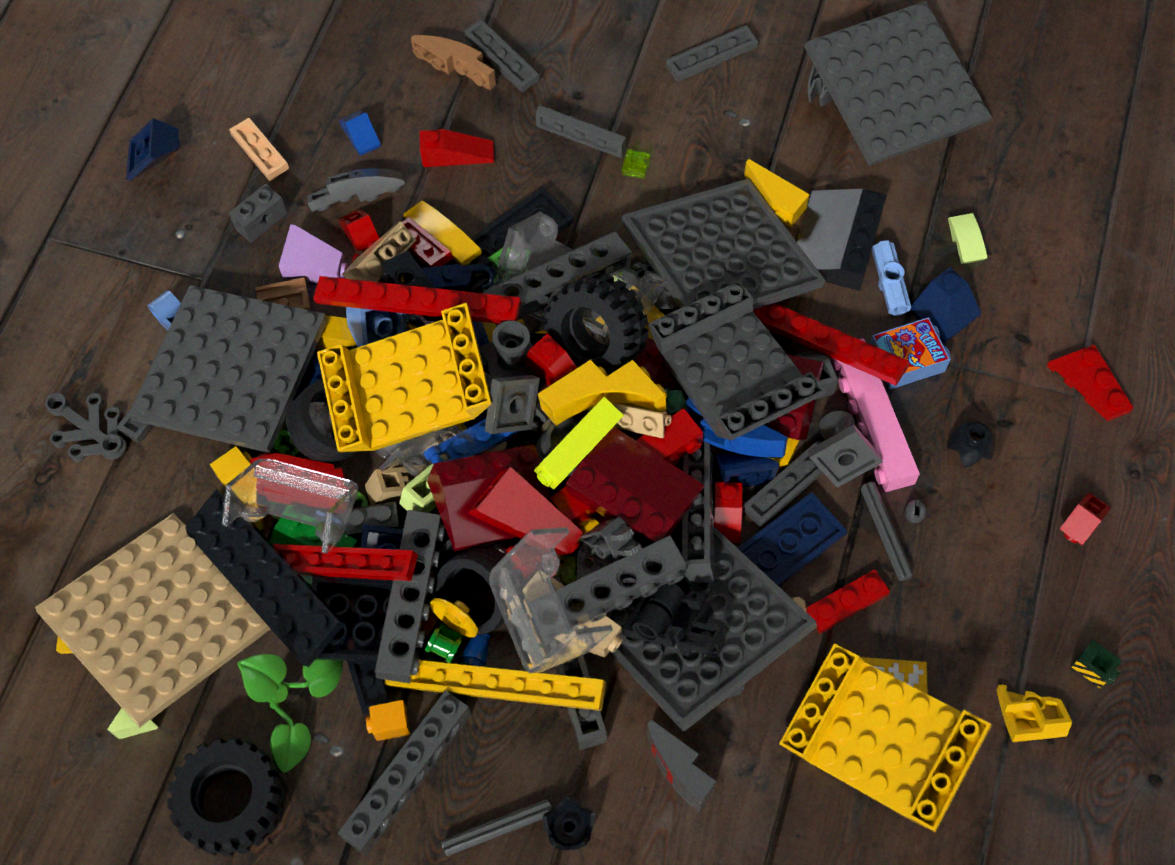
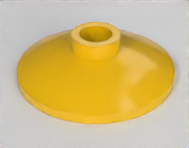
[430,598,478,637]

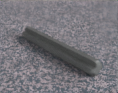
[861,482,913,581]
[441,799,553,856]

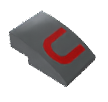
[647,720,716,813]

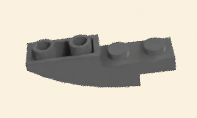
[307,168,405,212]

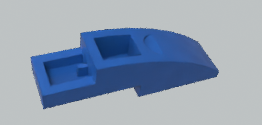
[685,398,787,458]

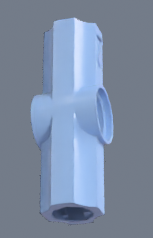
[872,240,911,316]

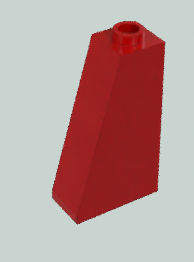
[468,467,584,556]

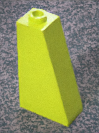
[534,397,624,490]

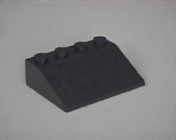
[797,189,887,291]
[312,576,423,662]

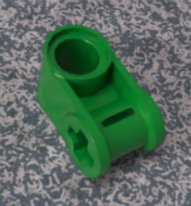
[425,623,464,664]

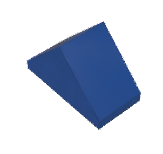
[339,111,381,156]

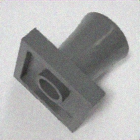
[478,321,539,378]
[485,372,540,434]
[808,411,883,488]

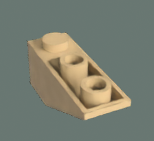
[342,221,416,282]

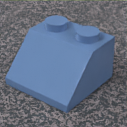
[346,307,407,347]

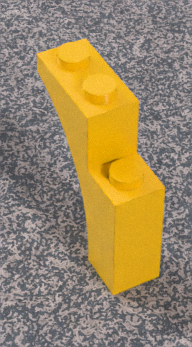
[538,360,667,426]

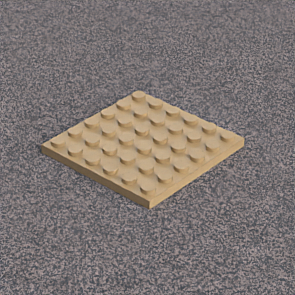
[35,513,270,728]

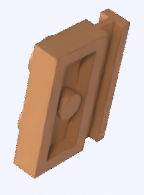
[255,277,311,311]

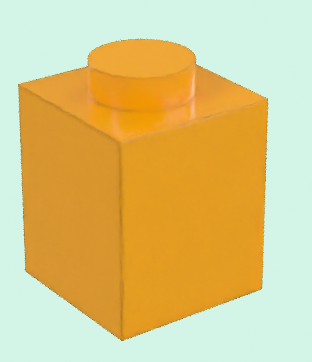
[366,700,410,741]

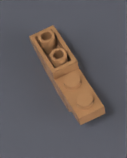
[411,35,496,90]

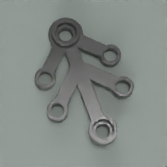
[45,393,127,462]

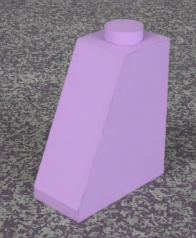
[279,225,348,284]

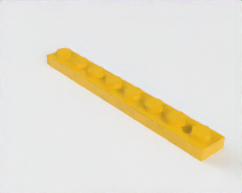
[384,660,606,711]

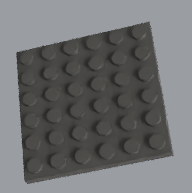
[804,1,992,166]
[621,179,825,310]
[128,285,328,453]
[603,527,817,732]

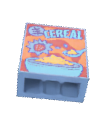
[870,317,951,390]

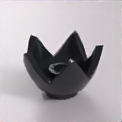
[946,421,995,468]
[542,795,595,850]

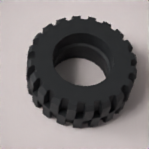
[544,273,649,375]
[167,737,286,857]

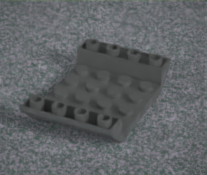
[649,280,826,441]

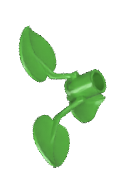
[238,654,342,773]

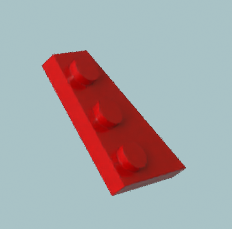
[1047,345,1133,421]

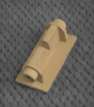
[614,403,671,438]

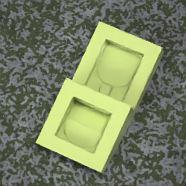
[948,213,987,264]

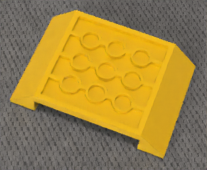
[317,303,492,452]
[779,644,992,832]

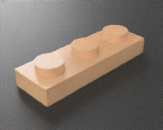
[229,118,289,181]

